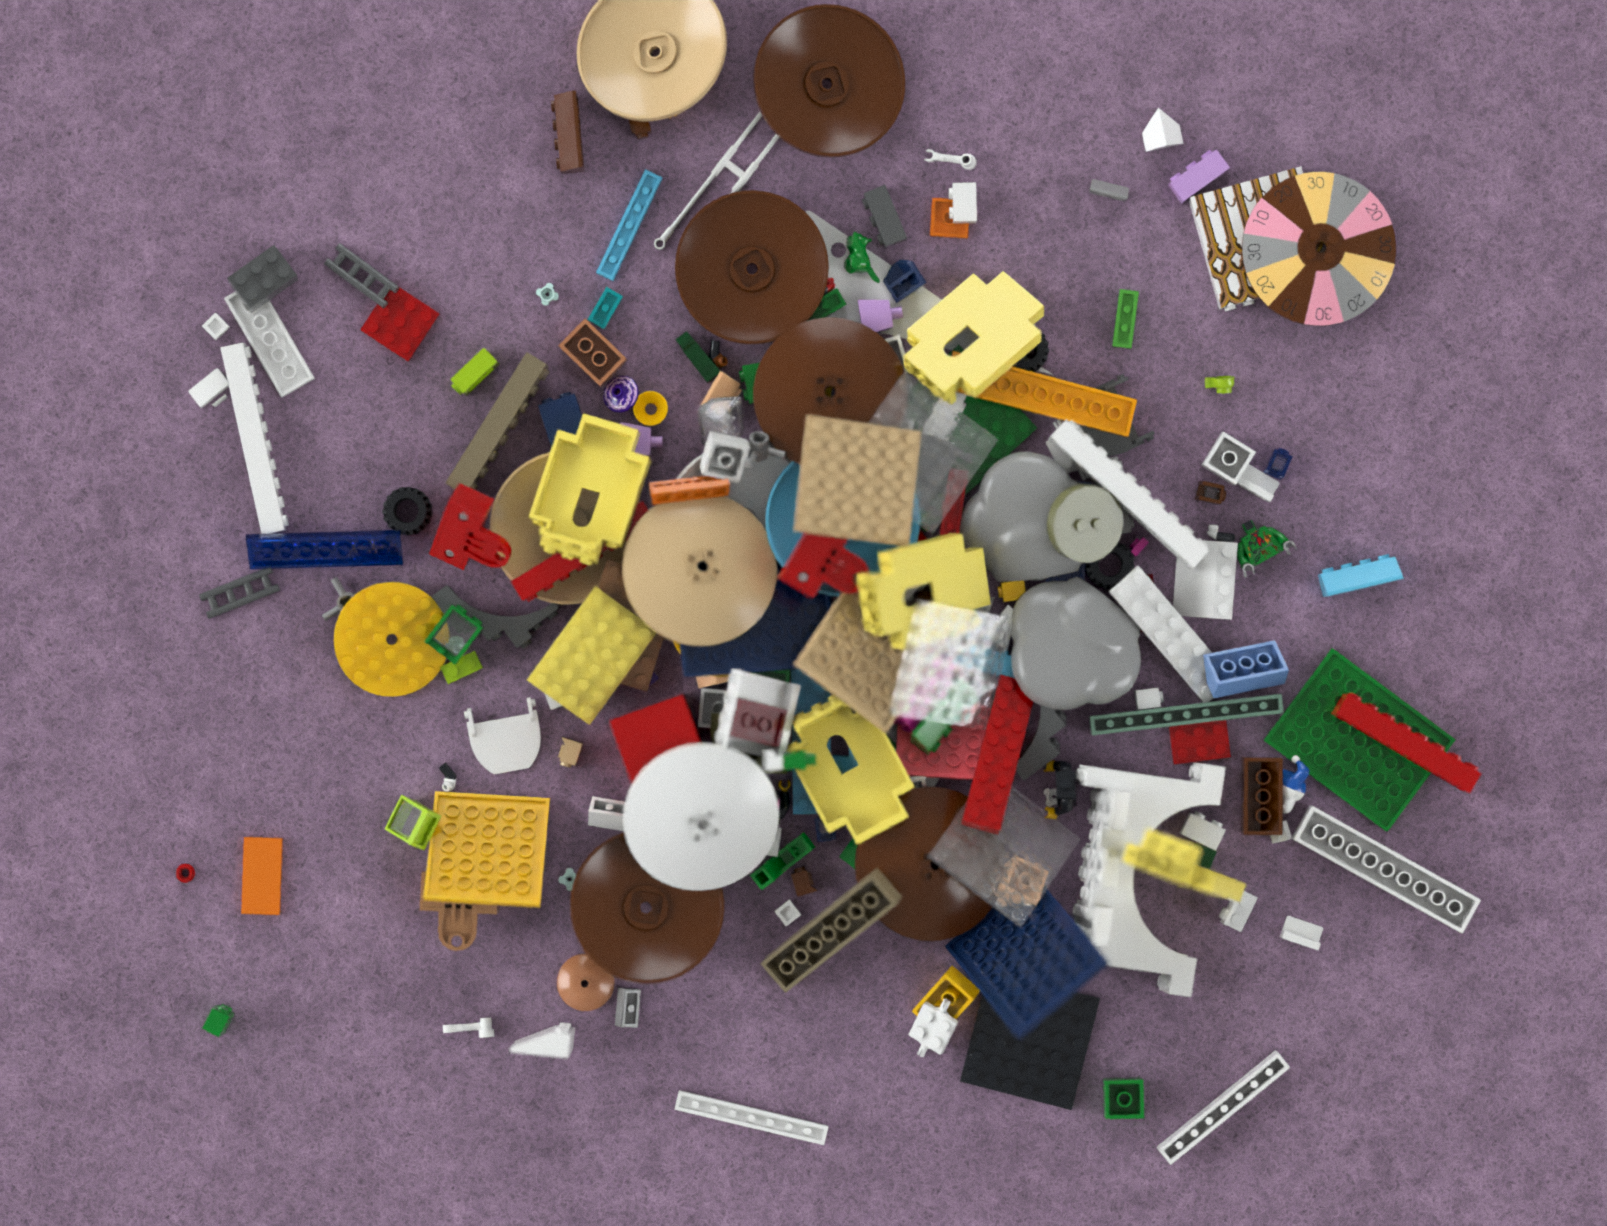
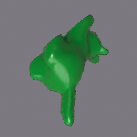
[844,232,880,283]

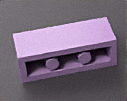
[1168,149,1230,204]

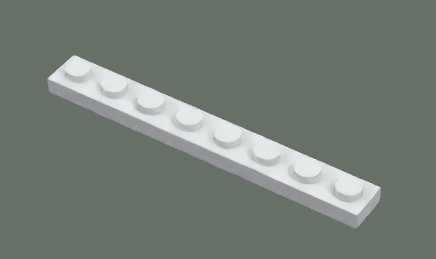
[674,1090,828,1145]

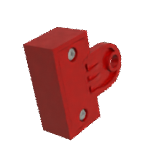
[429,483,512,571]
[777,533,869,598]

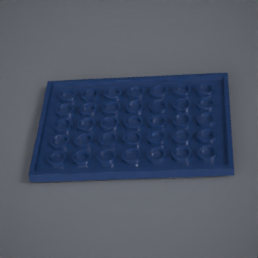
[680,559,831,678]
[945,886,1110,1040]

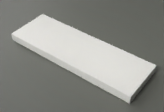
[224,292,315,398]

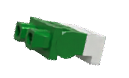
[761,749,816,770]

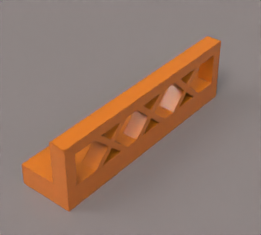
[648,476,730,505]

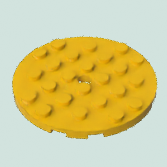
[333,581,450,697]

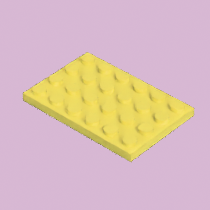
[527,586,656,725]

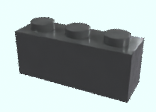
[862,185,907,248]

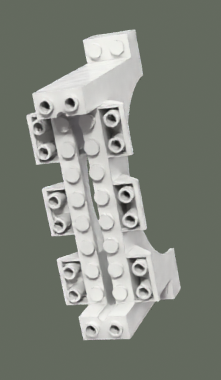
[1073,762,1226,997]

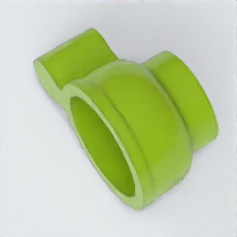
[1205,376,1234,394]

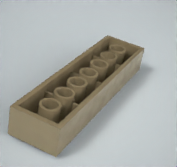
[446,352,550,490]
[761,868,902,993]

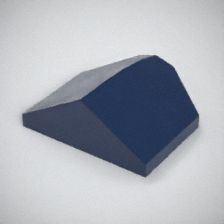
[883,259,927,303]

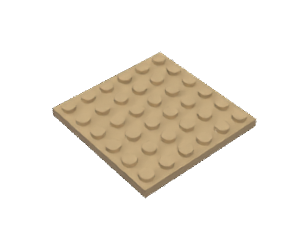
[794,415,921,546]
[794,574,947,733]

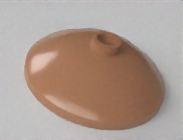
[557,953,615,1011]

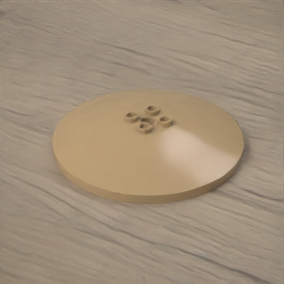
[577,0,727,121]
[490,452,640,604]
[622,496,777,647]

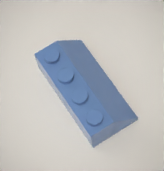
[1203,640,1289,698]

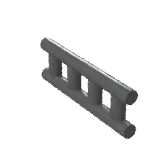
[324,243,400,308]
[199,566,280,619]

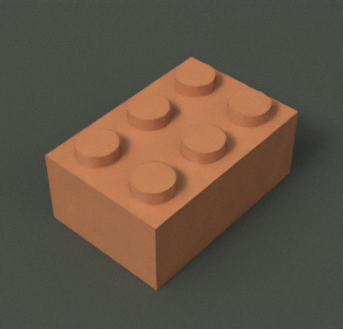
[558,319,627,387]

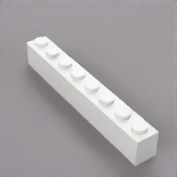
[1157,1050,1290,1165]

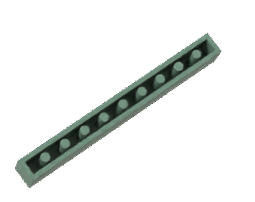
[1088,694,1284,735]

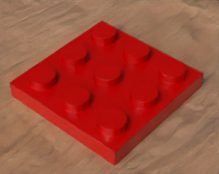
[360,288,440,362]

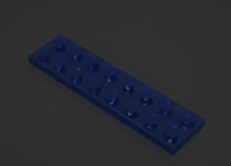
[246,530,404,569]

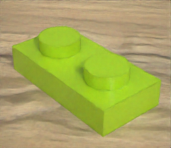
[440,651,483,684]

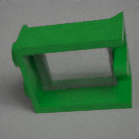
[424,604,484,665]

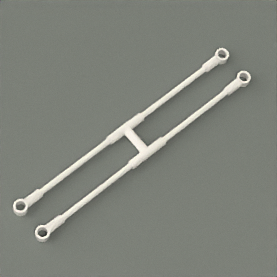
[654,112,779,250]

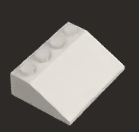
[1173,540,1238,620]
[510,1022,575,1058]

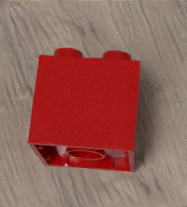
[609,694,702,784]

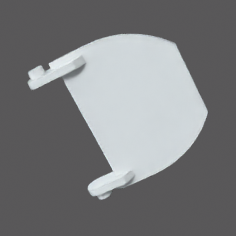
[464,697,541,774]

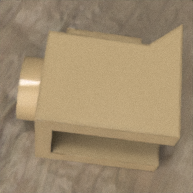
[558,737,583,768]

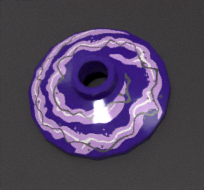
[603,376,639,413]

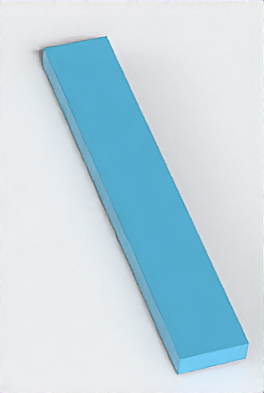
[596,169,663,281]

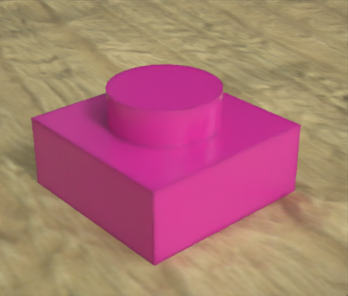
[1130,537,1149,557]

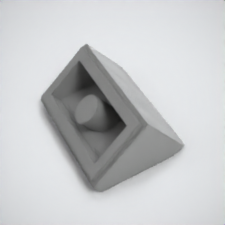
[1089,179,1129,202]
[615,988,641,1028]

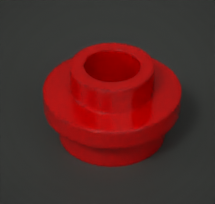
[176,863,195,883]

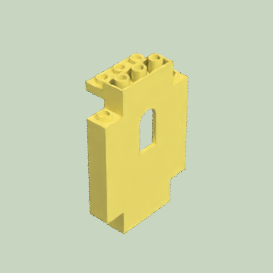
[904,271,1044,406]
[529,413,651,566]
[857,533,991,649]
[786,695,915,845]
[1122,829,1246,902]

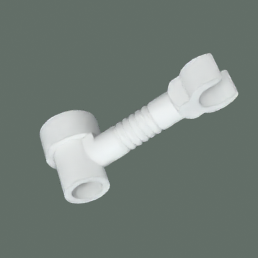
[924,149,977,170]
[443,1018,495,1038]

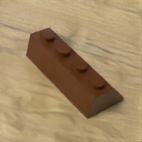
[551,90,585,174]
[1241,757,1283,835]

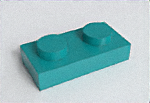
[587,287,623,330]

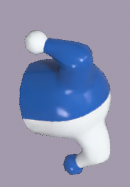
[1283,755,1310,813]

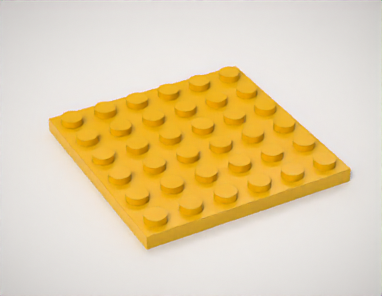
[423,791,550,908]

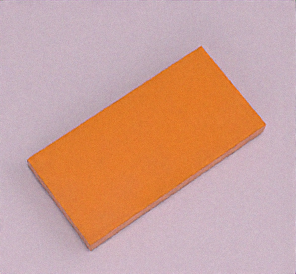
[241,837,283,915]

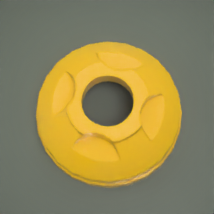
[633,391,668,426]

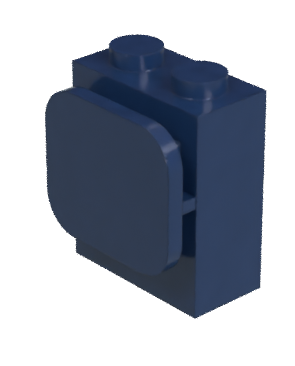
[538,392,583,448]

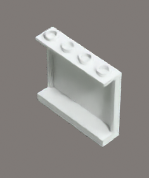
[715,669,801,756]

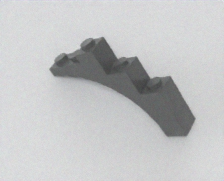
[431,585,560,649]
[1016,705,1067,781]

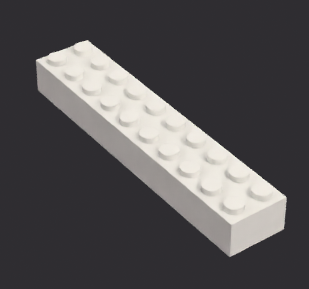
[1048,420,1209,569]
[1292,805,1481,934]

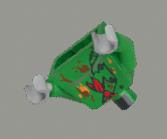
[1237,520,1297,577]

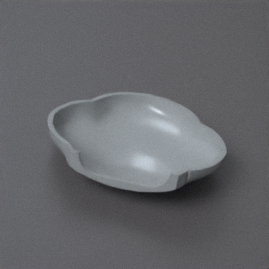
[960,452,1082,582]
[1010,577,1141,710]

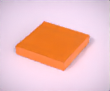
[930,198,969,239]

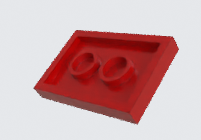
[1168,720,1231,764]

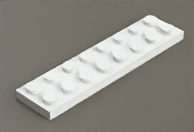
[1109,566,1213,702]

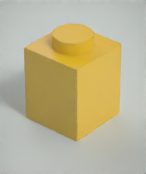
[997,580,1026,602]

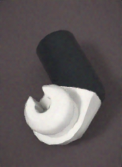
[1207,524,1235,542]
[439,762,457,792]

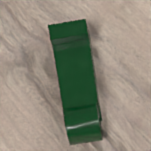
[675,331,720,383]

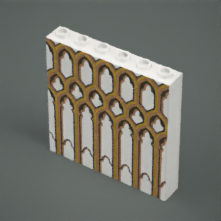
[1188,166,1325,312]

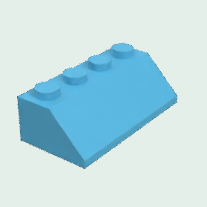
[1318,554,1403,597]

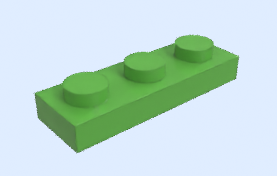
[1112,289,1139,349]

